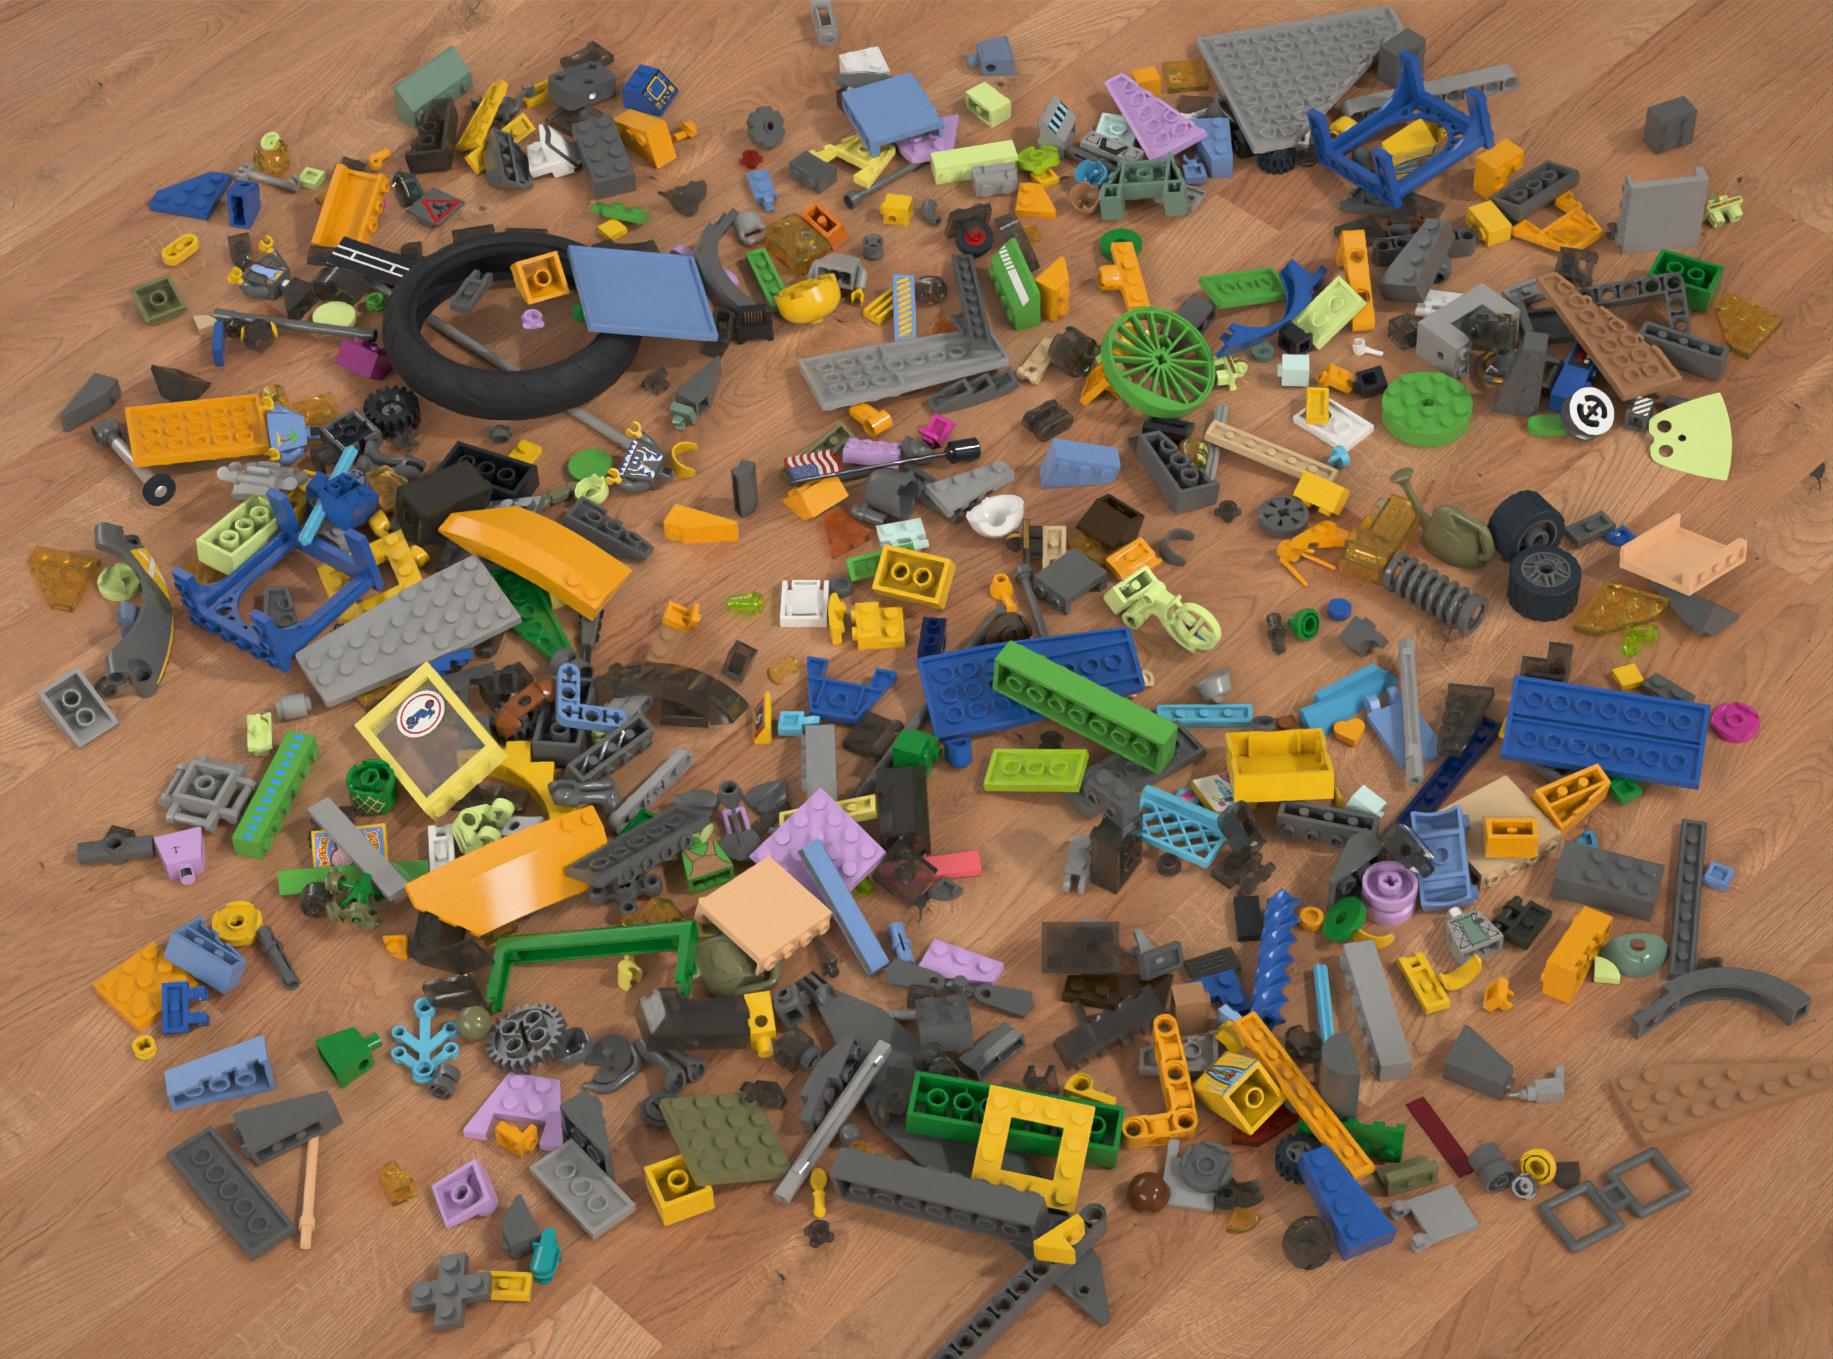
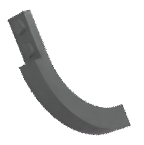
[693,208,755,324]
[1630,967,1812,1040]

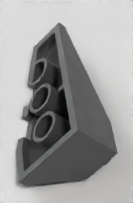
[561,496,655,561]

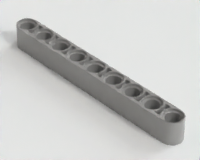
[1340,64,1520,123]

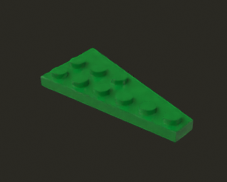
[488,569,574,662]

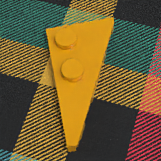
[1290,521,1362,549]

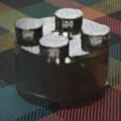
[1048,326,1101,378]

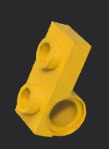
[1064,1073,1116,1105]

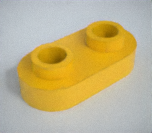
[161,234,199,266]

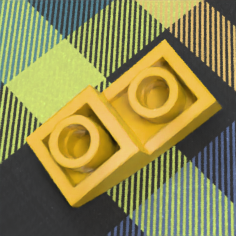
[828,593,847,645]

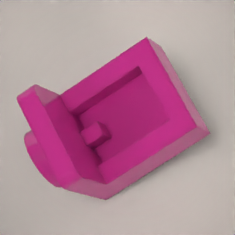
[918,413,956,448]

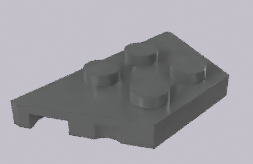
[1339,187,1422,218]

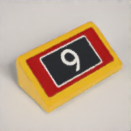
[753,692,772,744]

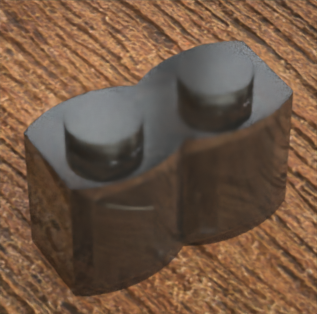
[1217,800,1267,861]

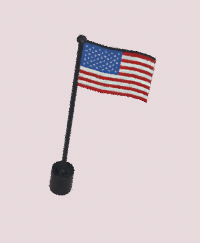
[784,437,981,487]

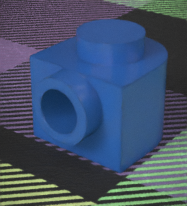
[944,737,973,768]

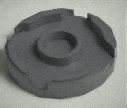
[1180,1140,1234,1194]

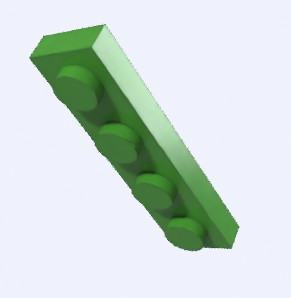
[745,248,785,313]

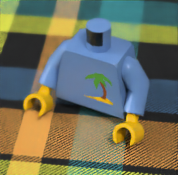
[259,396,320,464]

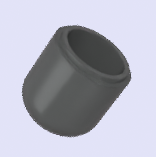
[839,1123,862,1149]

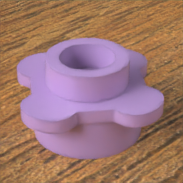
[521,309,544,329]

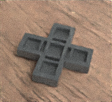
[410,1252,493,1332]

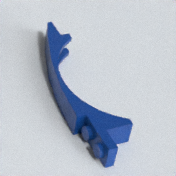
[1215,259,1328,359]

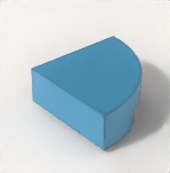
[1575,829,1598,848]

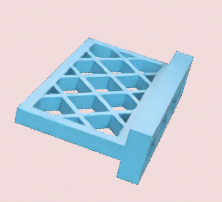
[1118,784,1235,869]

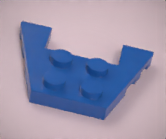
[807,656,897,726]

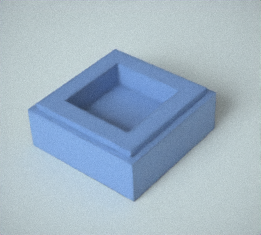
[1702,861,1735,893]

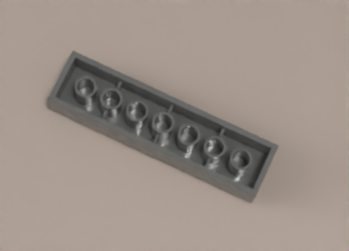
[830,1147,1050,1248]

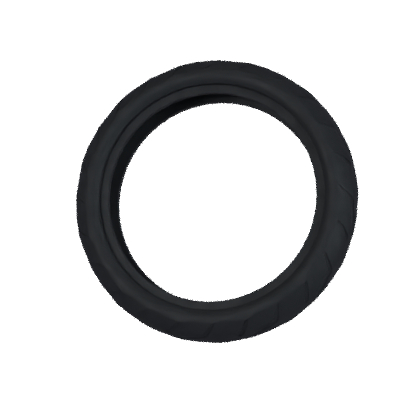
[382,231,642,421]

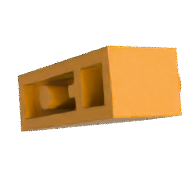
[663,504,739,544]

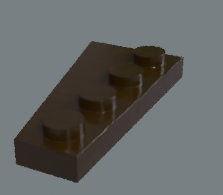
[1062,974,1174,1019]

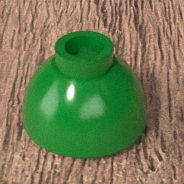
[1288,608,1320,641]

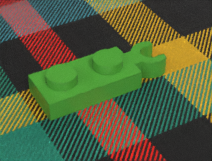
[591,202,651,225]

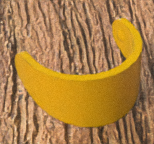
[667,442,698,478]
[1351,913,1395,949]
[1437,953,1482,991]

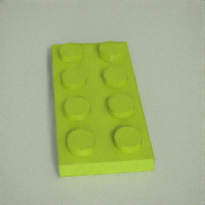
[983,749,1089,792]

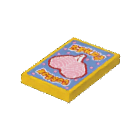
[311,823,389,868]

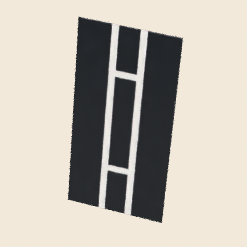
[326,236,419,286]

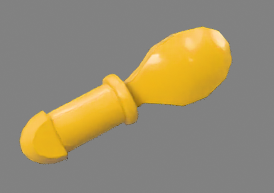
[809,1168,827,1218]

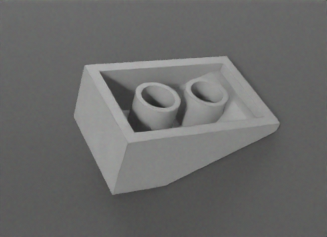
[37,667,119,750]

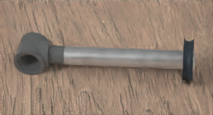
[91,417,176,506]

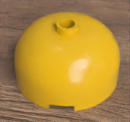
[774,273,841,325]

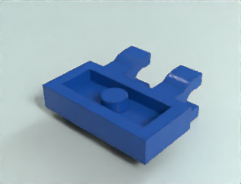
[162,981,210,1035]

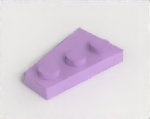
[919,939,1004,987]

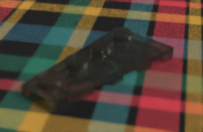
[1436,683,1495,758]

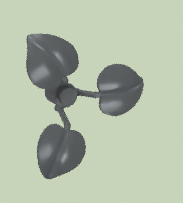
[673,779,787,862]

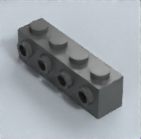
[1639,321,1730,381]
[563,712,656,782]
[1276,800,1380,848]

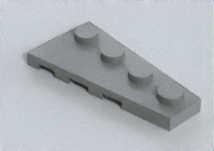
[925,460,1015,518]

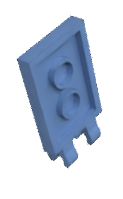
[1364,686,1445,771]

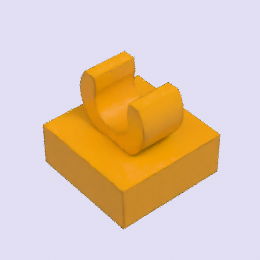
[1483,976,1514,1012]

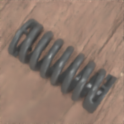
[1382,551,1489,636]

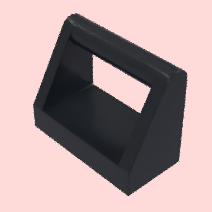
[1142,416,1195,452]

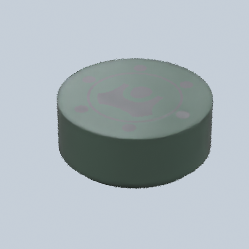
[1252,342,1274,363]

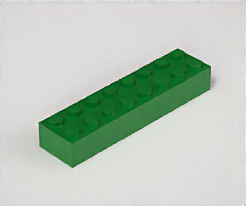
[905,1071,1125,1168]

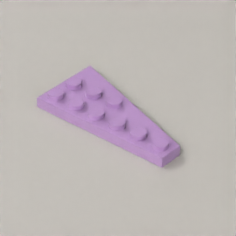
[1104,73,1208,160]

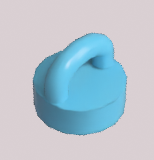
[1327,445,1350,469]

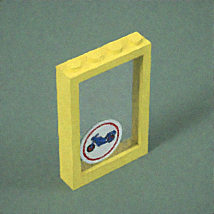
[354,661,509,822]

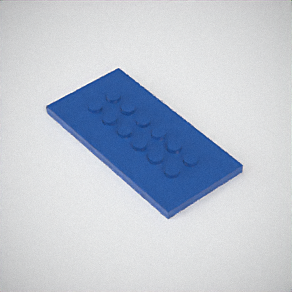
[1500,675,1711,790]

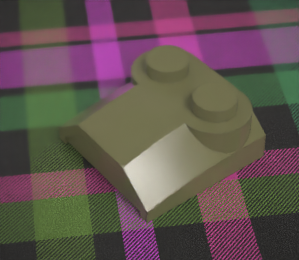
[129,274,187,325]

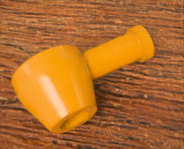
[990,573,1018,612]

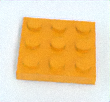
[92,941,200,1033]

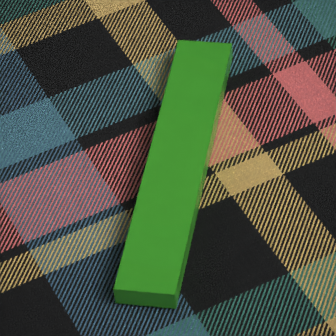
[278,860,429,895]

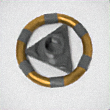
[1475,341,1521,385]

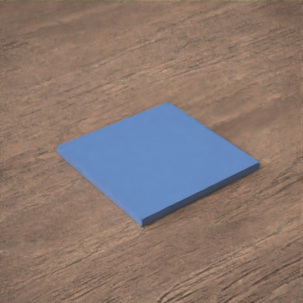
[567,245,719,342]

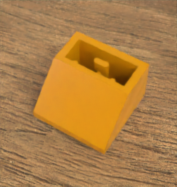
[782,476,849,520]
[1482,816,1539,858]

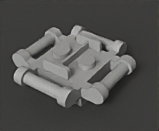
[217,461,309,496]
[157,755,257,833]

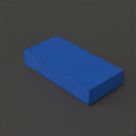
[212,321,226,367]

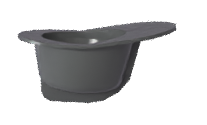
[1205,93,1239,127]

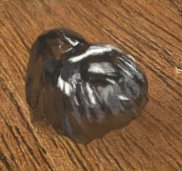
[658,180,707,217]

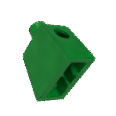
[315,1027,382,1089]

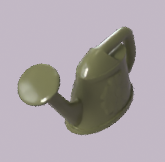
[1389,467,1496,569]
[657,934,782,1030]

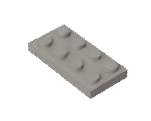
[529,1138,636,1240]

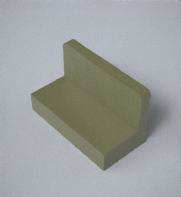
[1376,1155,1439,1197]

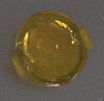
[253,139,290,177]

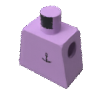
[154,827,205,885]

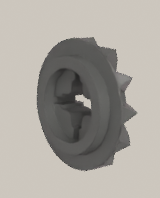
[641,1092,677,1129]

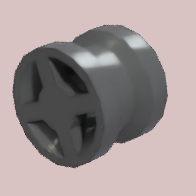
[862,234,884,261]

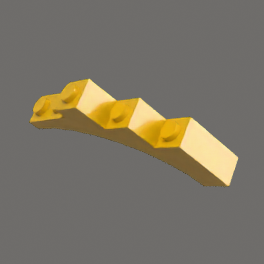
[457,740,579,820]

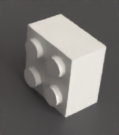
[839,46,890,90]

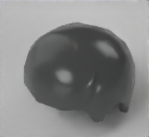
[902,435,936,464]
[554,1027,593,1066]

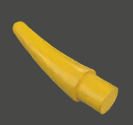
[1334,788,1345,809]

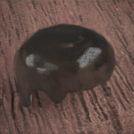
[1285,1025,1324,1064]

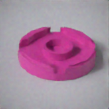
[1710,702,1760,743]

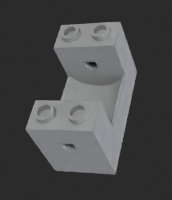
[1416,283,1520,380]

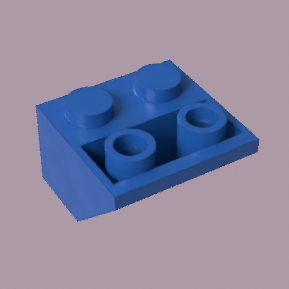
[316,472,380,531]

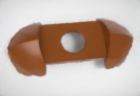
[494,678,556,738]

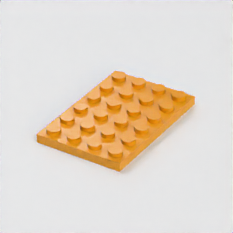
[125,394,270,468]

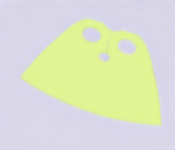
[1649,393,1732,481]

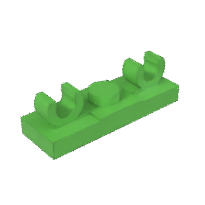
[845,542,915,582]

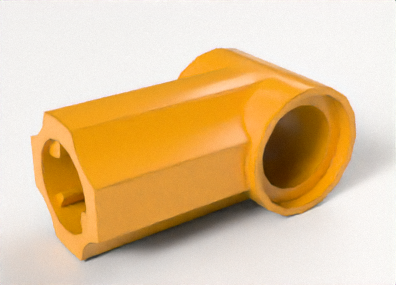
[849,402,893,438]

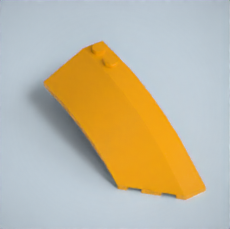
[438,506,633,622]

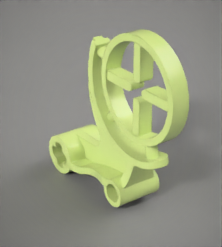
[1122,580,1221,653]

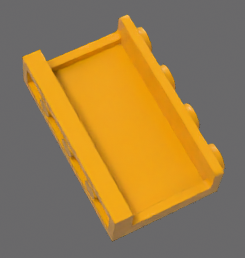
[311,163,390,252]

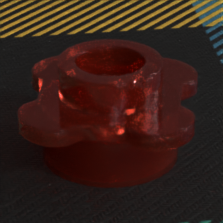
[739,150,763,169]

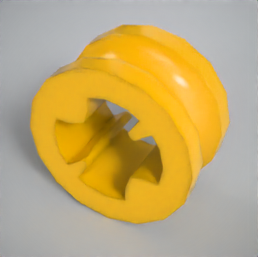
[132,1035,158,1060]

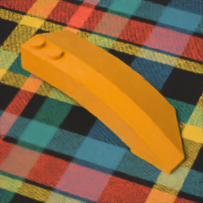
[404,805,610,938]

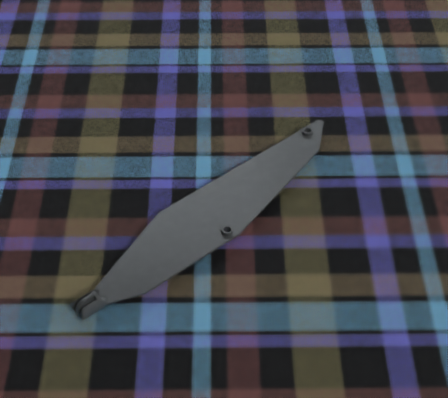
[795,970,1110,1325]

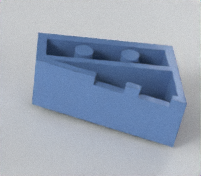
[1187,117,1233,178]
[1039,438,1121,489]
[164,916,247,994]

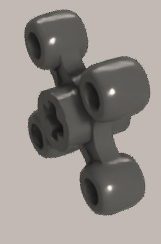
[588,874,663,924]

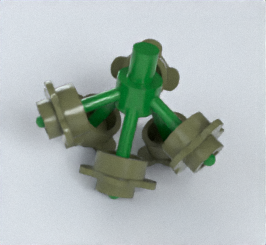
[325,867,394,931]

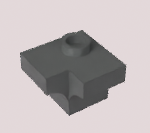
[1338,615,1389,657]

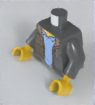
[227,236,296,301]

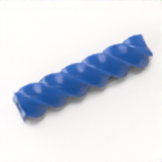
[1249,889,1303,1032]

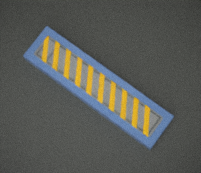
[892,274,916,341]

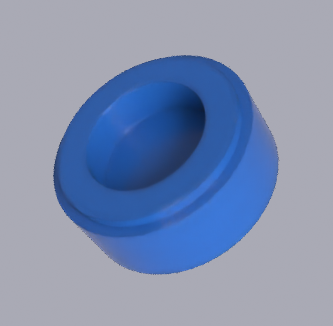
[1327,598,1351,621]

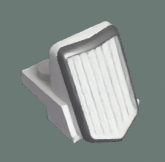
[526,124,581,178]

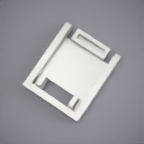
[780,580,830,627]

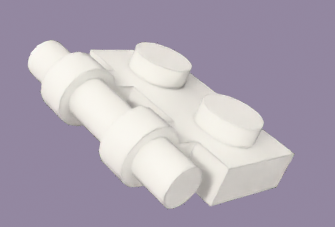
[1415,289,1463,319]

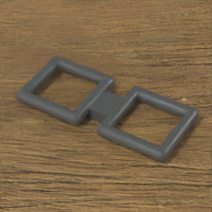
[1538,1147,1691,1253]

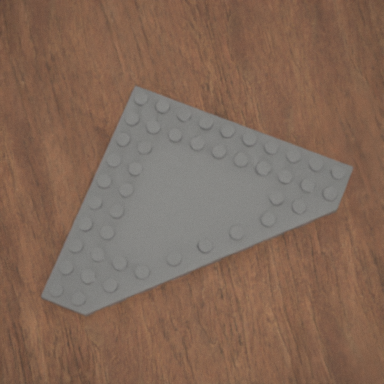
[1196,5,1403,154]

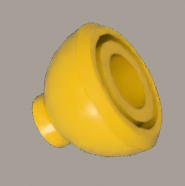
[1519,1148,1557,1185]

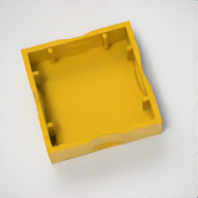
[1225,728,1334,803]

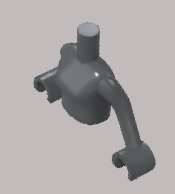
[470,83,536,126]

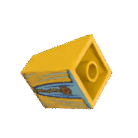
[1382,119,1438,181]
[1192,1051,1286,1135]

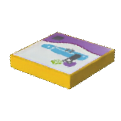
[1190,771,1257,817]

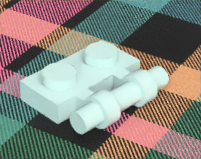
[876,518,929,552]

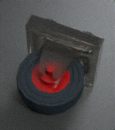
[945,203,994,257]

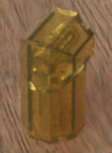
[1338,493,1421,586]

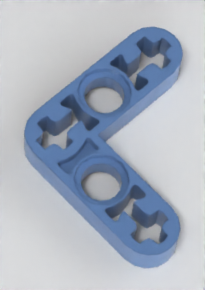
[556,663,627,733]

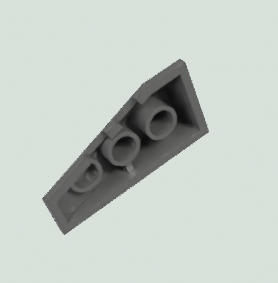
[1646,578,1739,636]

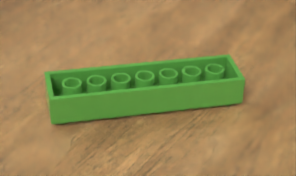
[992,640,1178,775]

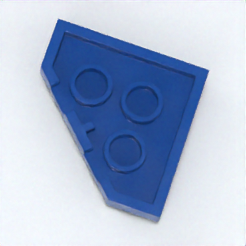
[148,171,232,221]

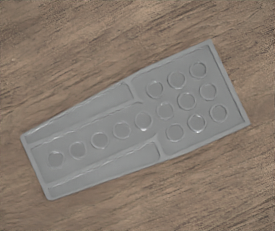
[798,327,1009,411]
[295,554,522,707]

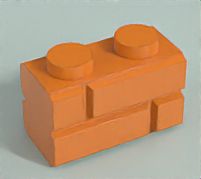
[801,201,849,251]

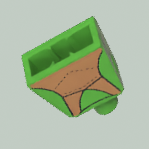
[681,836,735,896]

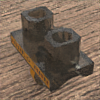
[1006,519,1043,565]

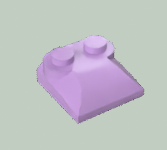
[431,1158,498,1229]

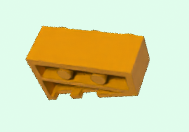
[613,109,677,169]
[1531,763,1611,839]

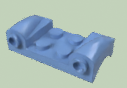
[1411,805,1479,912]

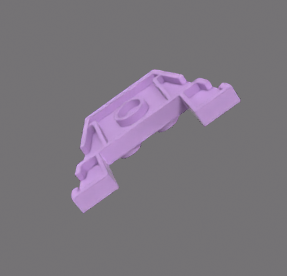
[889,114,959,164]
[463,1072,563,1152]

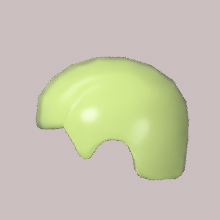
[574,474,609,505]

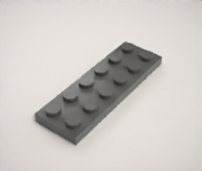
[1061,720,1206,821]
[166,1125,297,1261]

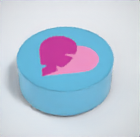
[1176,787,1200,806]

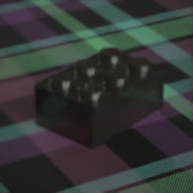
[1089,812,1143,895]
[1042,922,1119,974]

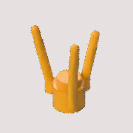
[1277,540,1336,586]

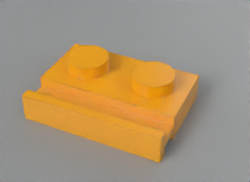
[1104,537,1162,580]

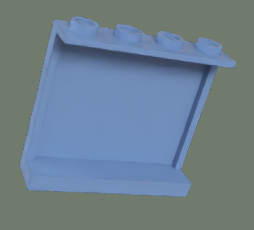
[841,72,944,158]

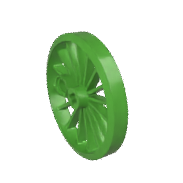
[1101,307,1215,419]

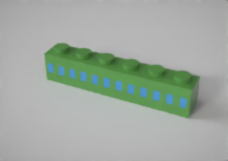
[232,730,320,860]

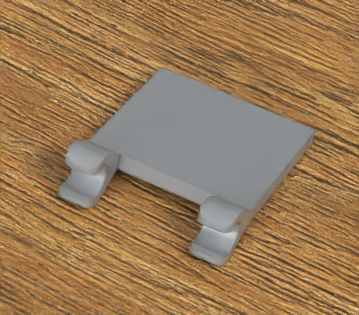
[1163,1138,1215,1212]
[1389,1184,1479,1253]

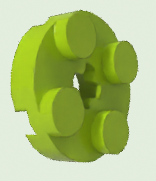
[1018,145,1060,175]

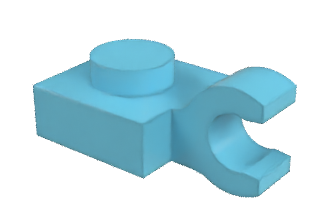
[777,711,820,736]

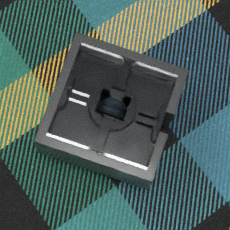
[319,408,383,460]

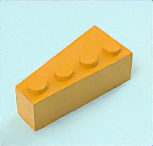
[1540,906,1613,1005]

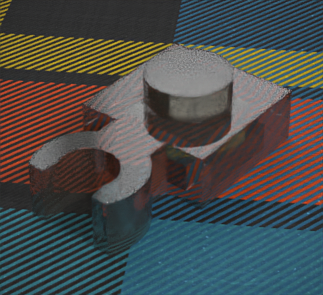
[739,1080,787,1109]

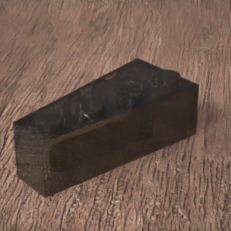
[405,97,458,175]
[1052,985,1166,1072]

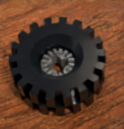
[363,385,421,440]

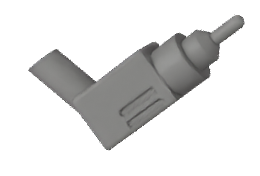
[1508,1065,1565,1103]

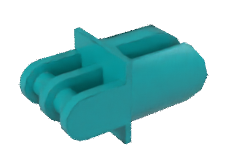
[530,1228,562,1285]

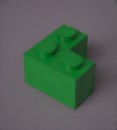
[892,729,942,787]

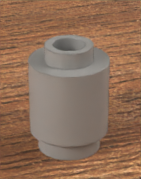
[275,692,312,720]

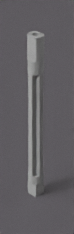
[1398,637,1424,787]
[773,1040,892,1205]

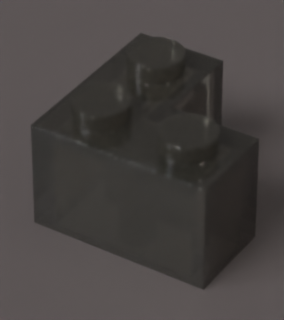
[1520,641,1573,683]

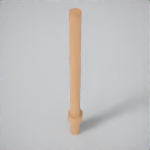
[298,1136,319,1250]

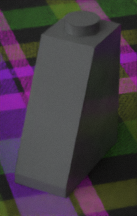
[1443,1025,1515,1101]

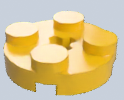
[212,901,264,947]

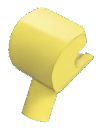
[618,955,643,991]

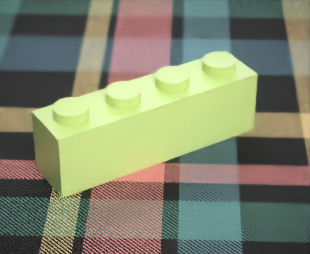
[930,140,1018,185]

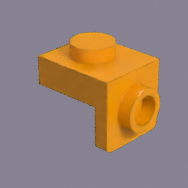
[1317,363,1353,394]
[662,601,701,634]

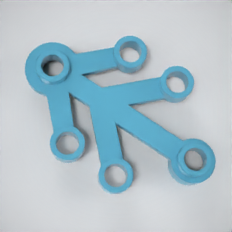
[391,997,459,1084]

